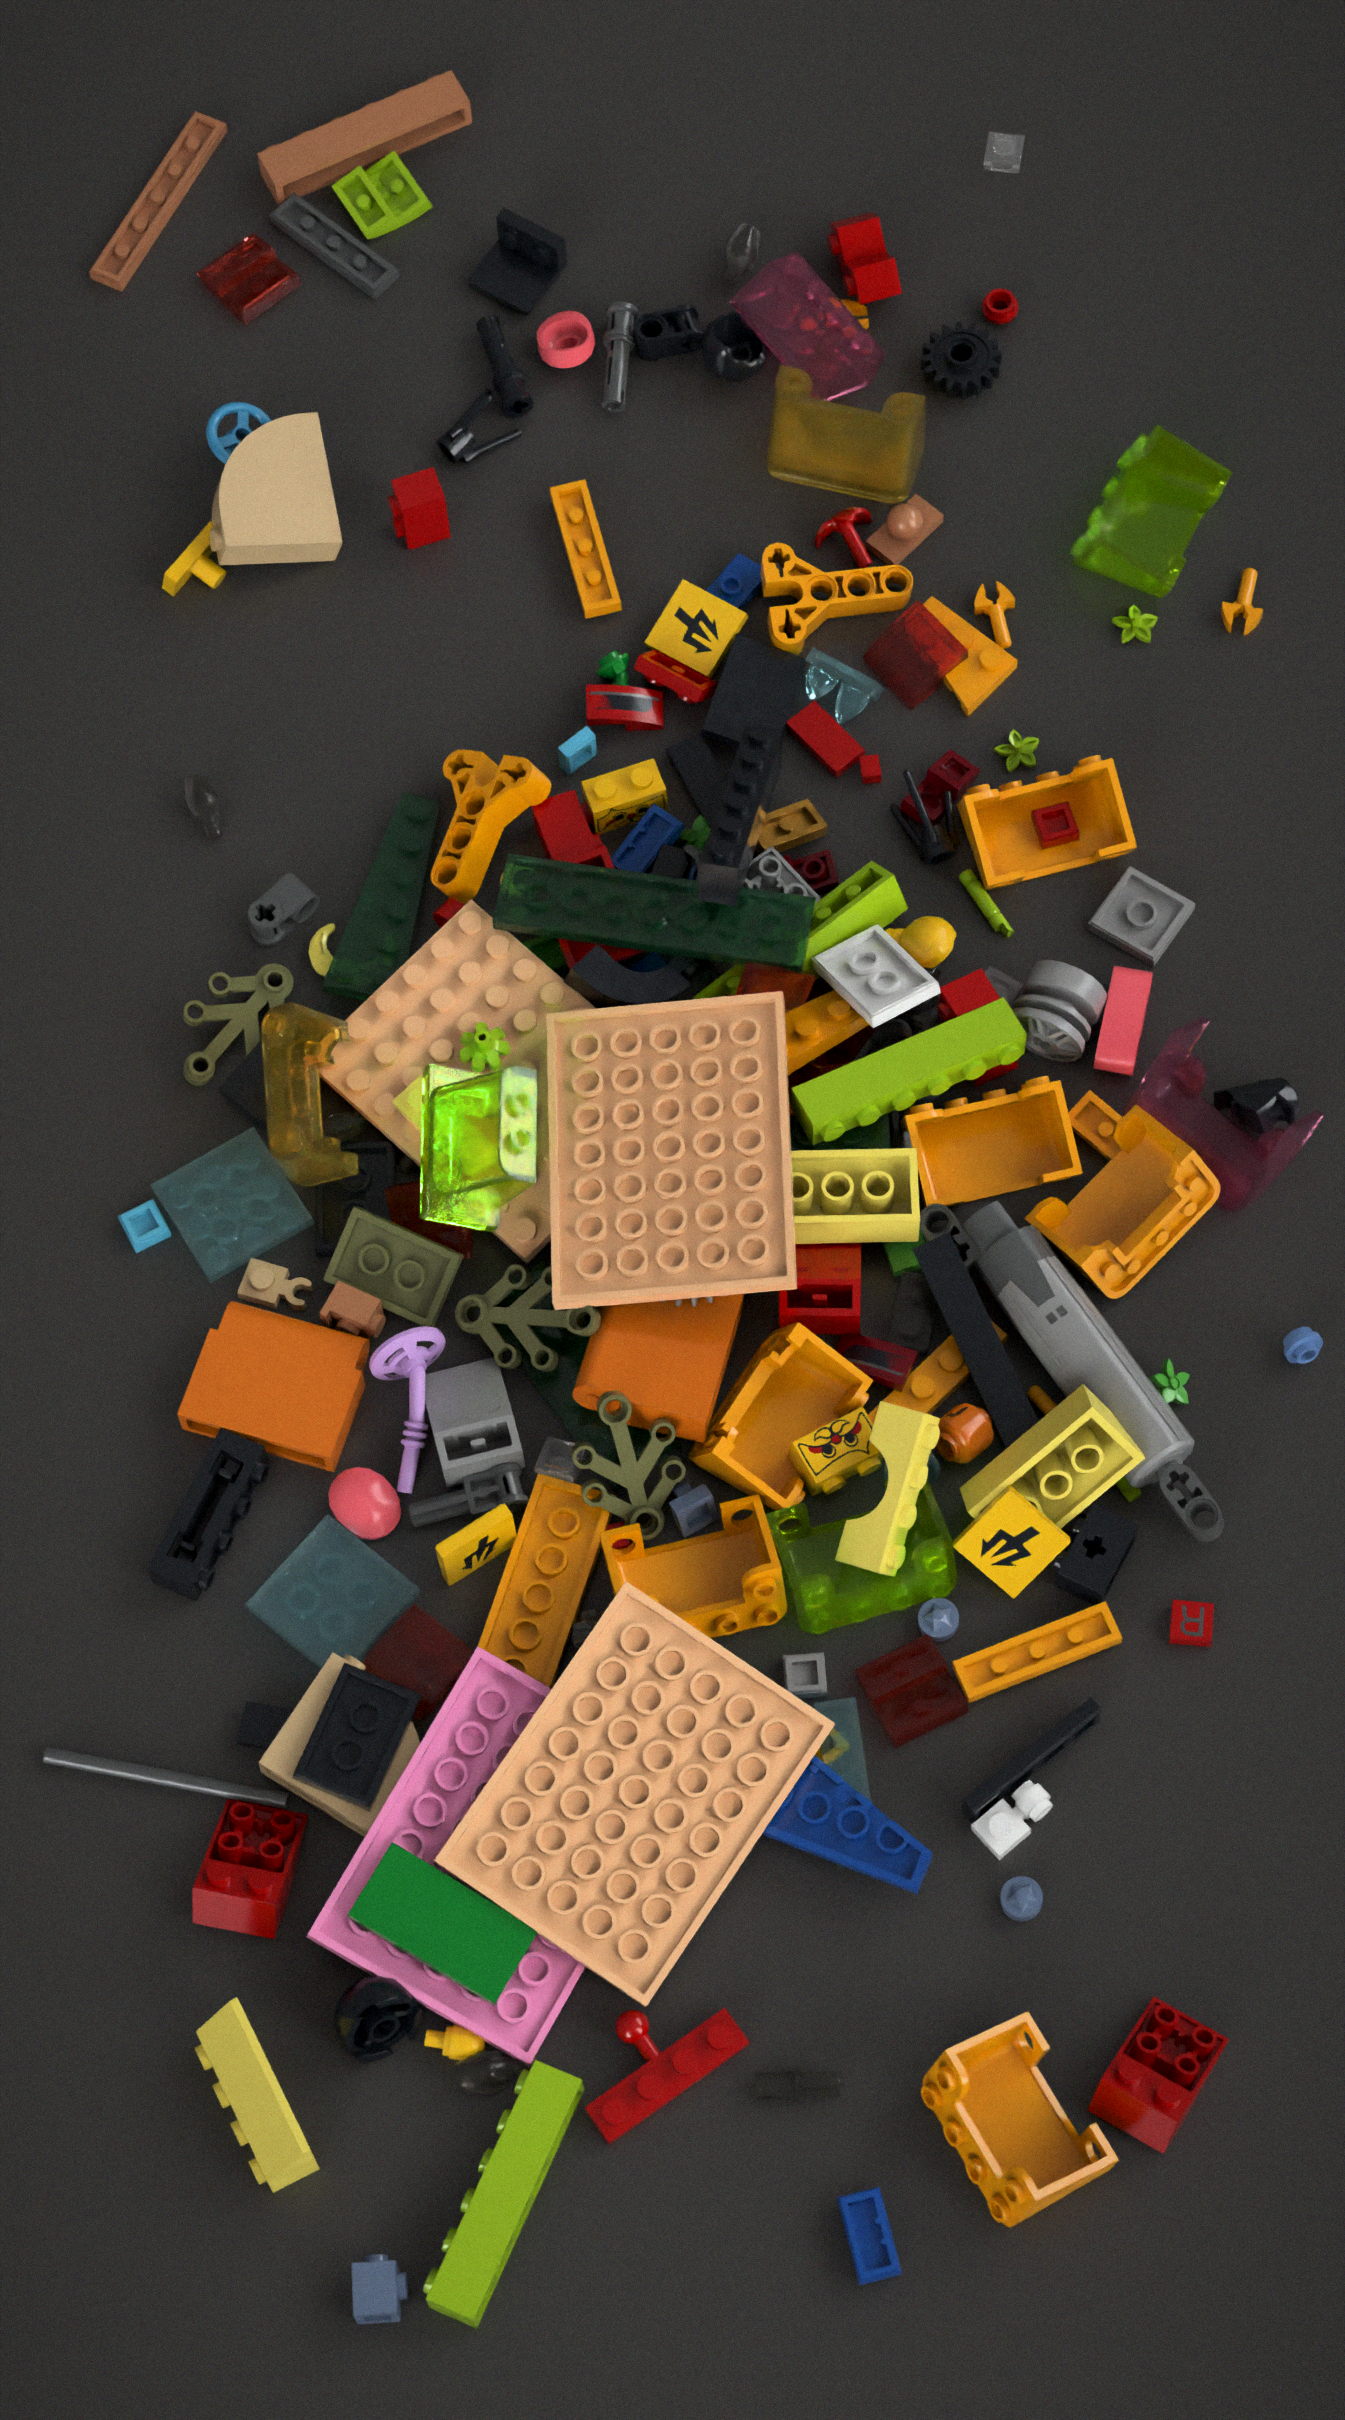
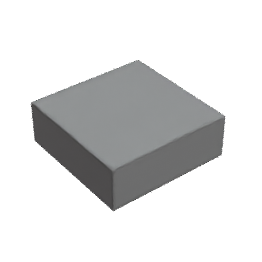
[783,1652,827,1699]

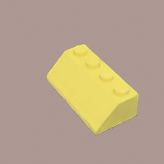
[791,1148,920,1244]
[959,1384,1145,1529]
[194,1997,320,2193]

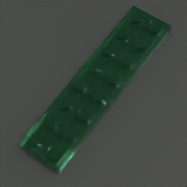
[492,854,816,974]

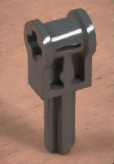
[408,1463,529,1527]

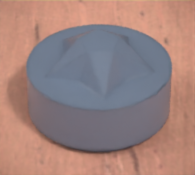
[918,1598,959,1642]
[1000,1876,1043,1921]

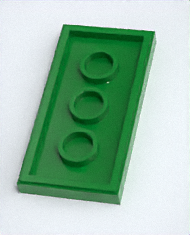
[347,1842,537,2006]

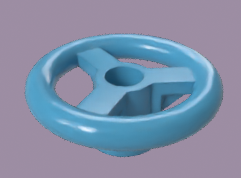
[206,402,272,464]

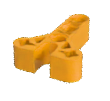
[760,543,913,655]
[430,749,552,904]

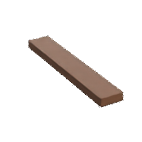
[89,111,227,292]

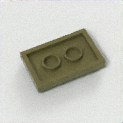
[323,1206,464,1327]

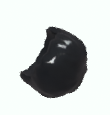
[701,312,767,382]

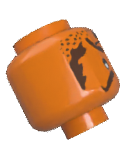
[935,1403,994,1464]

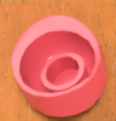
[537,311,595,368]
[328,1467,401,1540]

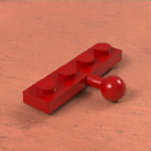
[584,2007,750,2145]

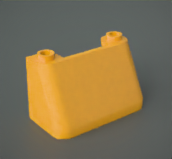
[1024,1104,1221,1299]
[688,1322,873,1513]

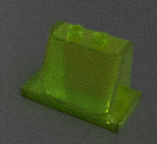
[420,1064,537,1232]

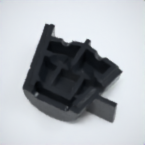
[1214,1077,1301,1134]

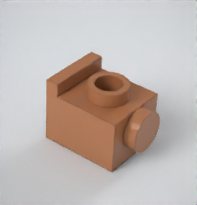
[319,1280,386,1340]

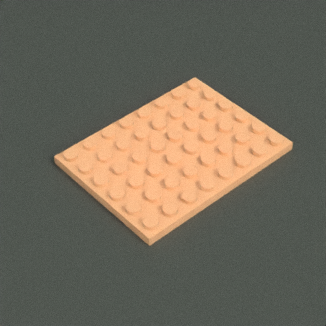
[305,899,596,1264]
[546,991,797,1310]
[434,1581,836,2007]

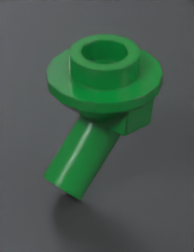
[596,650,629,686]

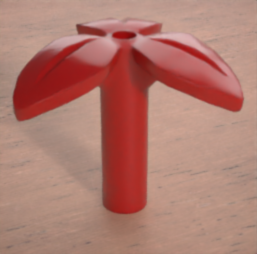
[814,506,873,569]

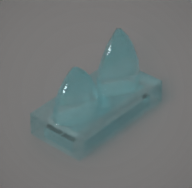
[805,647,885,724]

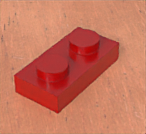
[634,649,718,703]

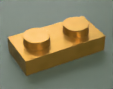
[755,798,828,855]

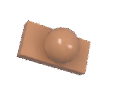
[866,494,944,565]

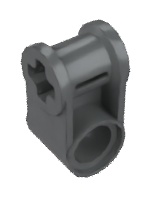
[248,873,321,947]

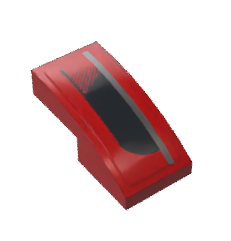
[586,684,664,731]

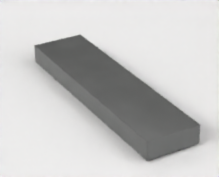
[269,193,400,300]

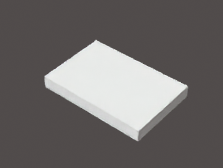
[811,924,941,1028]

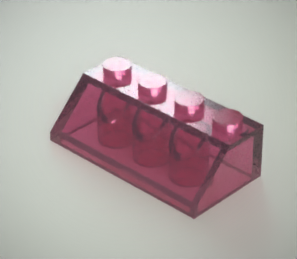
[730,251,886,405]

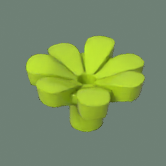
[459,1022,511,1072]

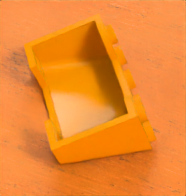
[957,755,1137,890]
[900,1076,1083,1208]
[599,1494,787,1638]
[921,2011,1119,2228]

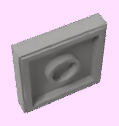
[1087,866,1195,967]

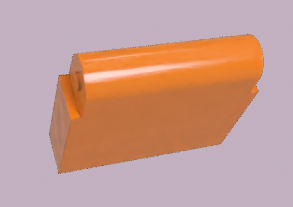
[572,1294,744,1443]
[177,1301,370,1472]

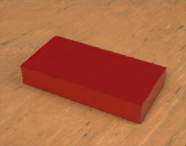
[786,700,865,778]

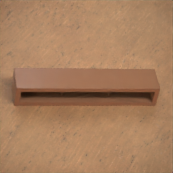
[257,70,472,206]

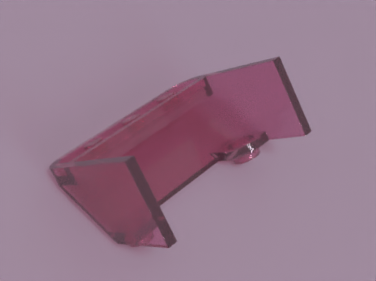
[1124,1016,1324,1212]

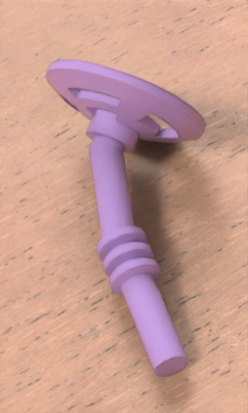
[369,1326,446,1494]

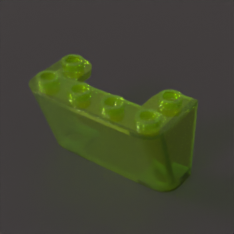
[1070,425,1232,599]
[765,1478,958,1634]

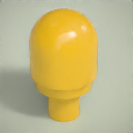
[424,2024,485,2061]

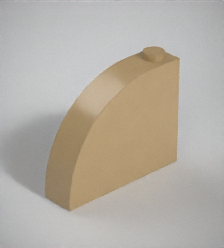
[209,412,343,565]
[259,1652,420,1837]

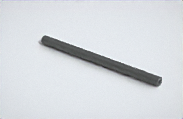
[43,1747,290,1809]

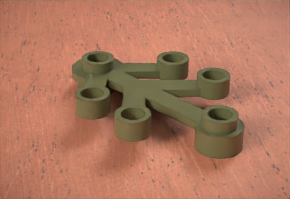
[182,963,294,1086]
[455,1264,601,1372]
[570,1390,686,1540]

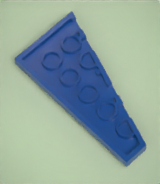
[762,1755,933,1895]

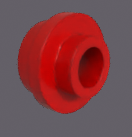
[982,288,1018,324]

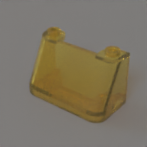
[767,365,926,504]
[261,1002,359,1187]

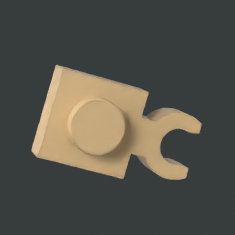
[237,1258,313,1311]

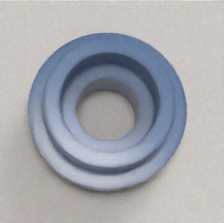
[1283,1327,1323,1364]

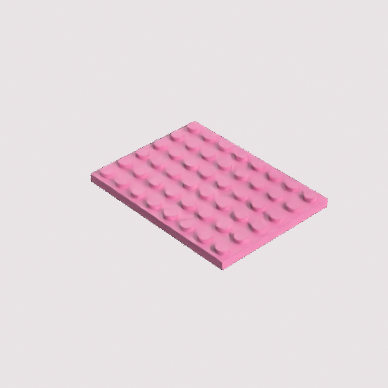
[307,1646,586,2067]

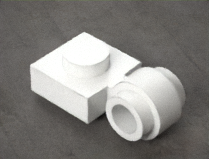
[971,1780,1053,1860]

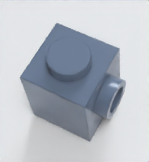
[352,2254,408,2324]

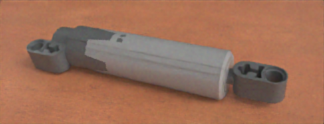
[920,1200,1224,1542]

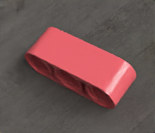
[1093,965,1153,1076]

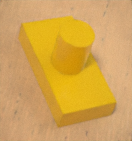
[162,521,227,597]

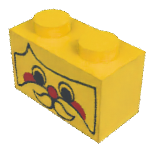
[581,758,668,834]
[788,1406,884,1496]

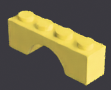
[835,1401,940,1577]

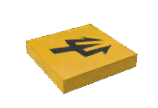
[644,579,748,679]
[953,1485,1070,1599]
[435,1503,517,1587]

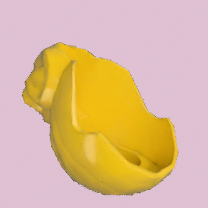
[885,916,957,969]

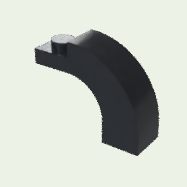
[563,938,705,1008]

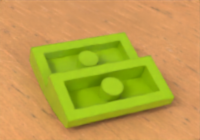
[331,150,433,240]

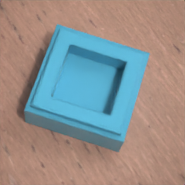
[557,726,597,775]
[117,1199,172,1253]

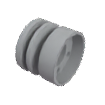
[1012,960,1107,1062]

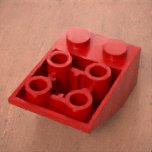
[779,1243,862,1335]
[192,1798,308,1939]
[1087,1997,1229,2154]

